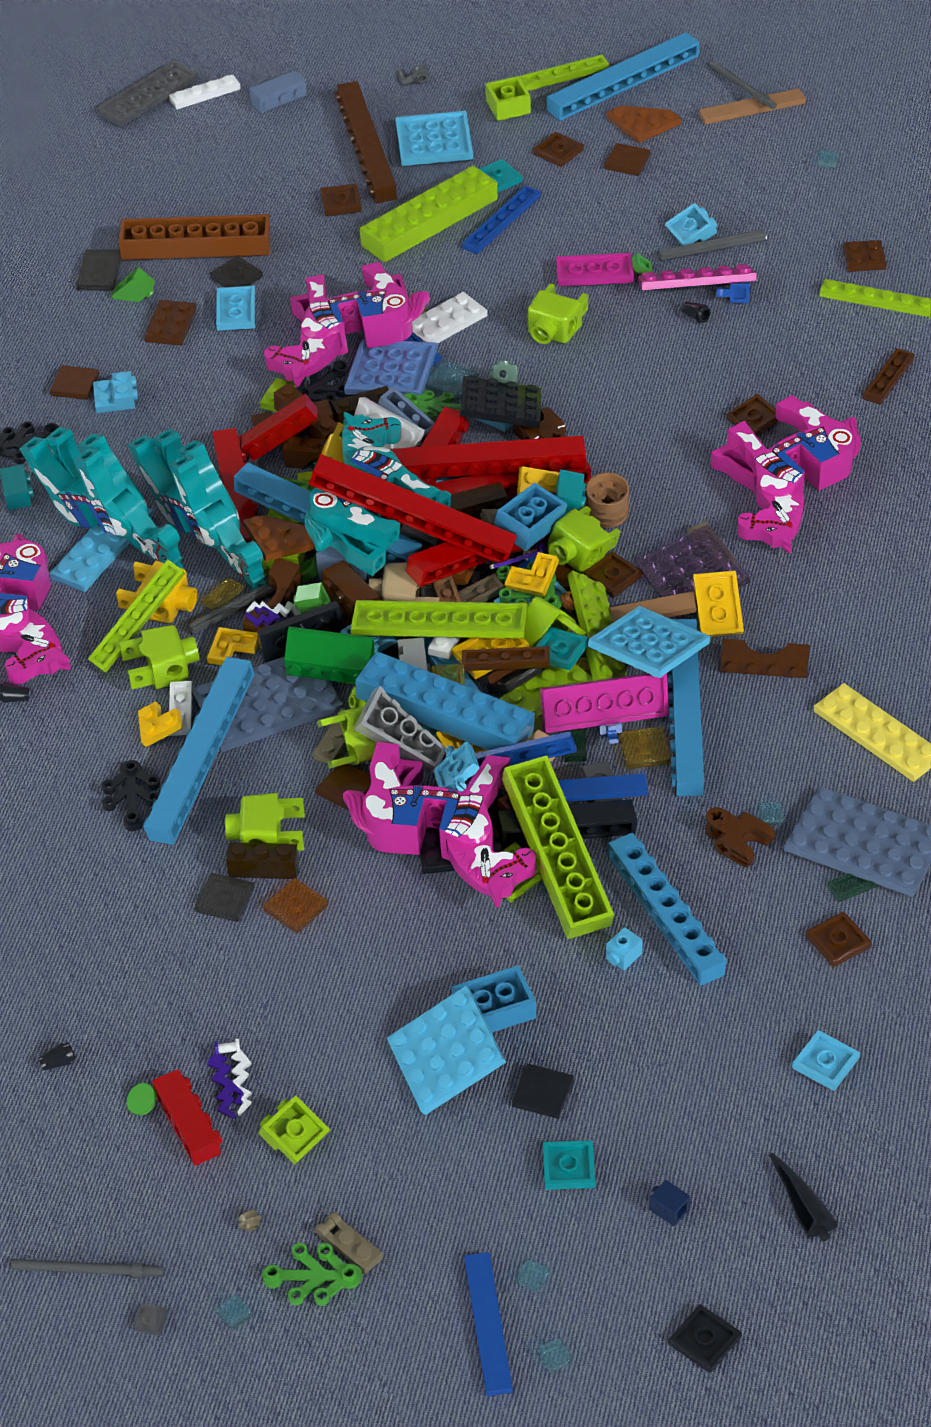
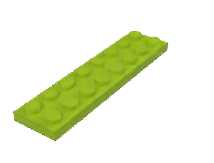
[567,570,627,681]
[351,600,527,639]

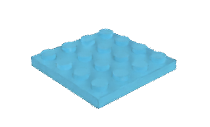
[395,111,473,166]
[588,606,710,678]
[387,986,506,1115]

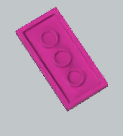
[556,253,634,286]

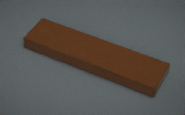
[863,348,915,405]
[461,646,550,671]

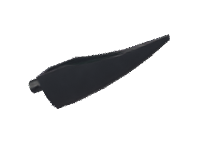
[770,1152,838,1241]

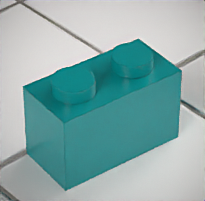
[0,464,34,510]
[555,469,587,514]

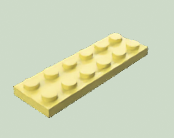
[814,683,931,782]

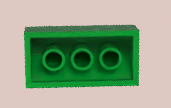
[284,626,375,684]

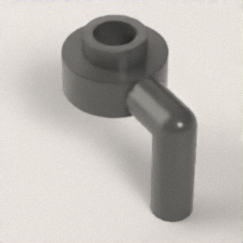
[397,65,430,86]

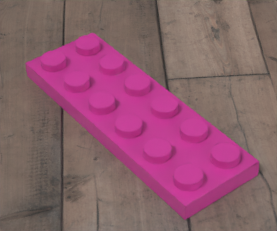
[638,264,757,290]
[540,673,669,733]

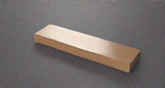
[610,591,697,623]

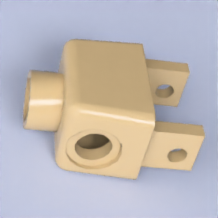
[369,562,440,602]

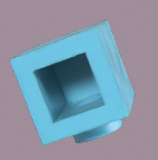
[606,927,643,970]

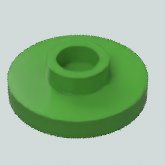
[127,1083,157,1116]

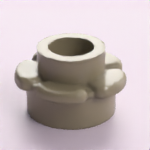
[238,1210,262,1232]

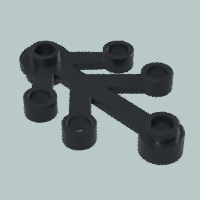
[296,360,348,406]
[0,421,59,465]
[102,760,160,831]

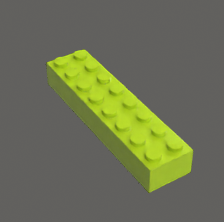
[360,165,498,263]
[502,755,614,940]

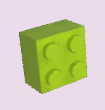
[485,76,531,121]

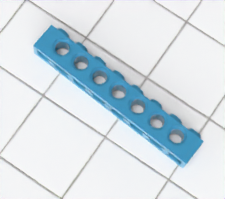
[608,833,727,986]

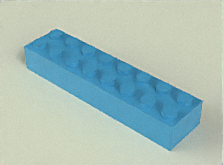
[356,651,535,750]

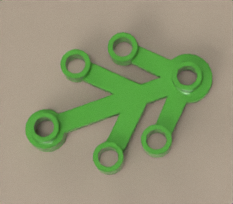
[404,390,460,422]
[496,561,562,609]
[262,1243,362,1306]

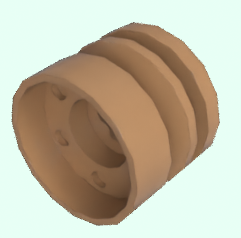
[586,472,630,528]

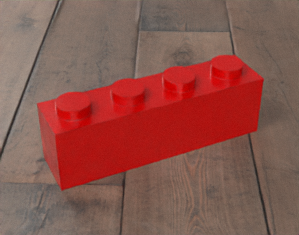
[241,394,318,461]
[152,1069,223,1166]

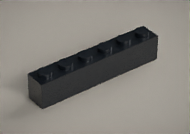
[496,799,637,846]

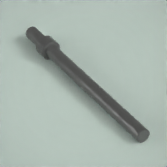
[708,60,777,109]
[11,1259,164,1278]

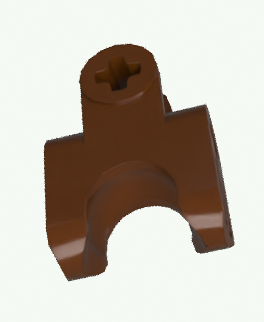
[513,407,566,440]
[705,807,776,867]

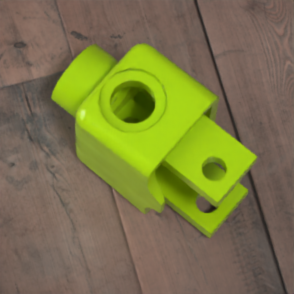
[528,283,588,344]
[547,506,621,572]
[520,597,587,647]
[119,625,200,690]
[317,707,377,768]
[225,793,305,851]

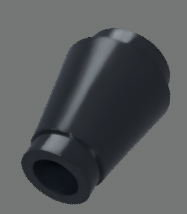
[682,302,711,323]
[0,682,29,703]
[38,1042,76,1071]

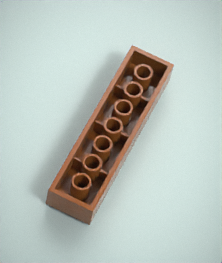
[119,214,271,260]

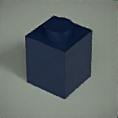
[649,1180,690,1226]

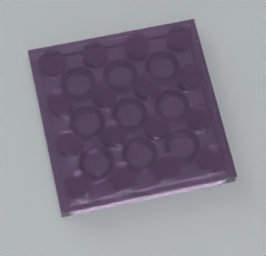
[635,525,750,619]

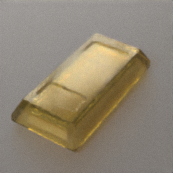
[201,577,244,610]

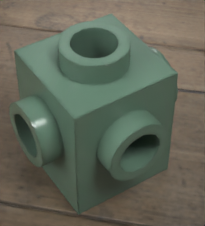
[490,361,518,384]

